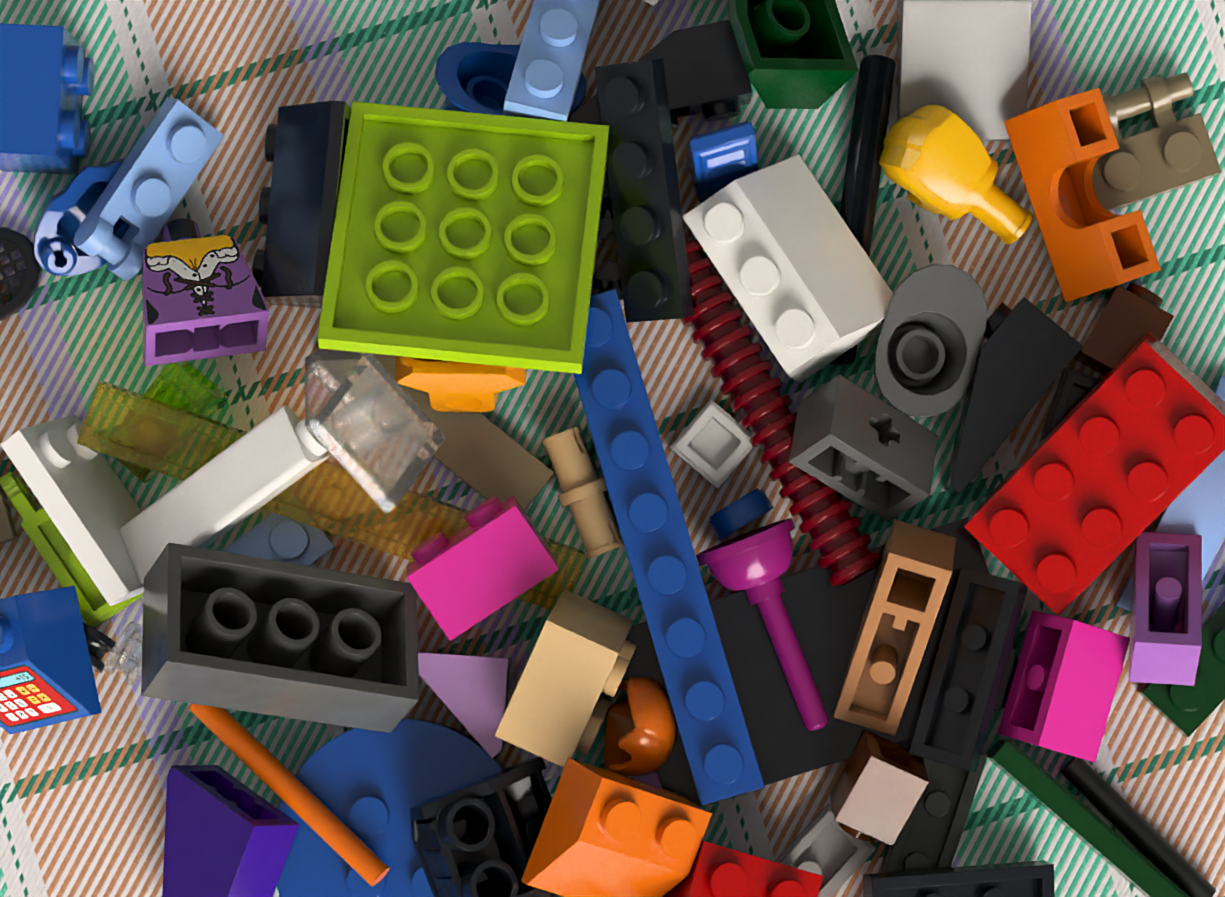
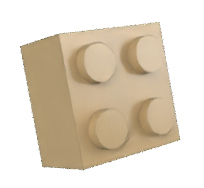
[494,589,637,768]

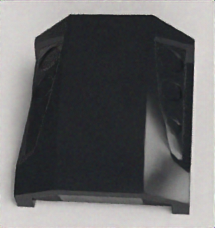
[410,757,555,897]

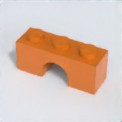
[1004,88,1161,303]

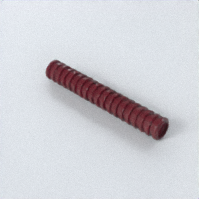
[681,240,882,587]

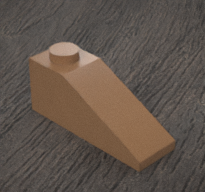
[833,519,956,736]

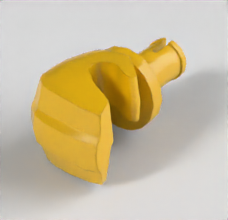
[879,105,1033,245]

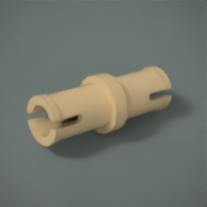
[542,426,624,560]

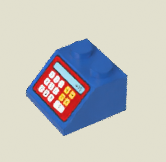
[0,586,102,734]

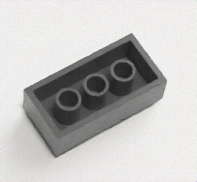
[141,543,419,733]

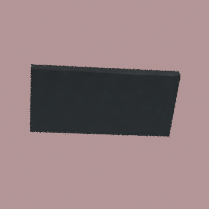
[621,517,1018,807]

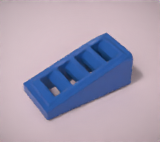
[686,121,758,203]

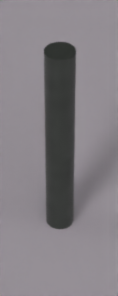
[1060,757,1216,897]

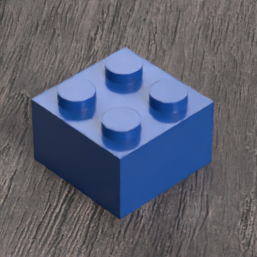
[0,23,94,175]

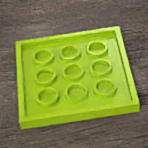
[317,101,609,374]

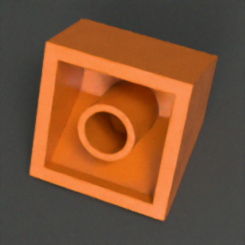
[521,757,712,897]

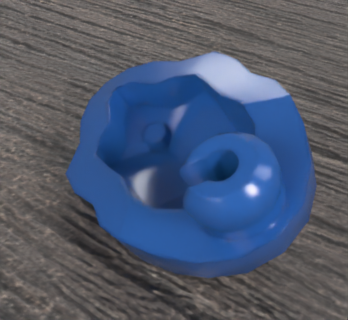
[34,158,130,276]

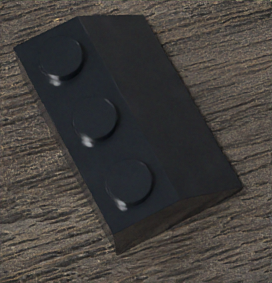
[253,101,351,309]

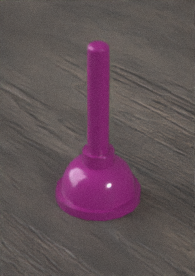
[696,518,829,731]

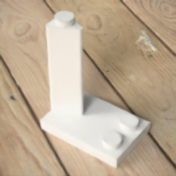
[0,405,332,606]

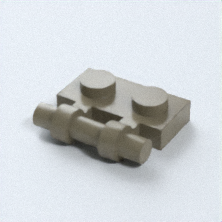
[1092,72,1221,212]

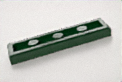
[987,739,1190,897]

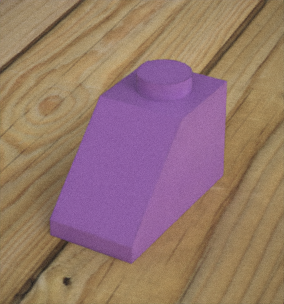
[1129,532,1202,686]

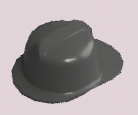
[874,264,988,417]

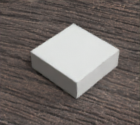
[669,399,754,489]

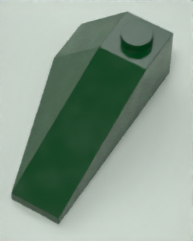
[729,0,859,109]

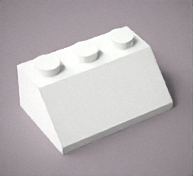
[682,154,894,383]

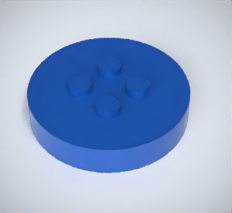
[277,718,505,897]

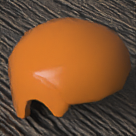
[604,677,678,776]

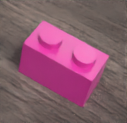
[406,495,559,641]
[997,610,1130,762]

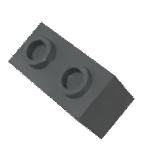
[789,374,938,522]

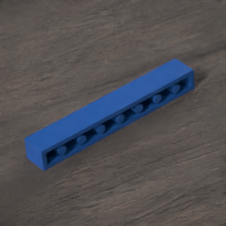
[573,289,765,806]

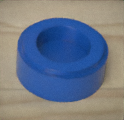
[708,488,774,541]

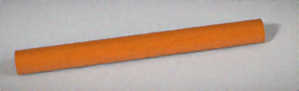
[189,703,390,887]

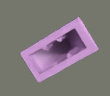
[418,652,511,758]

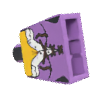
[142,218,269,366]

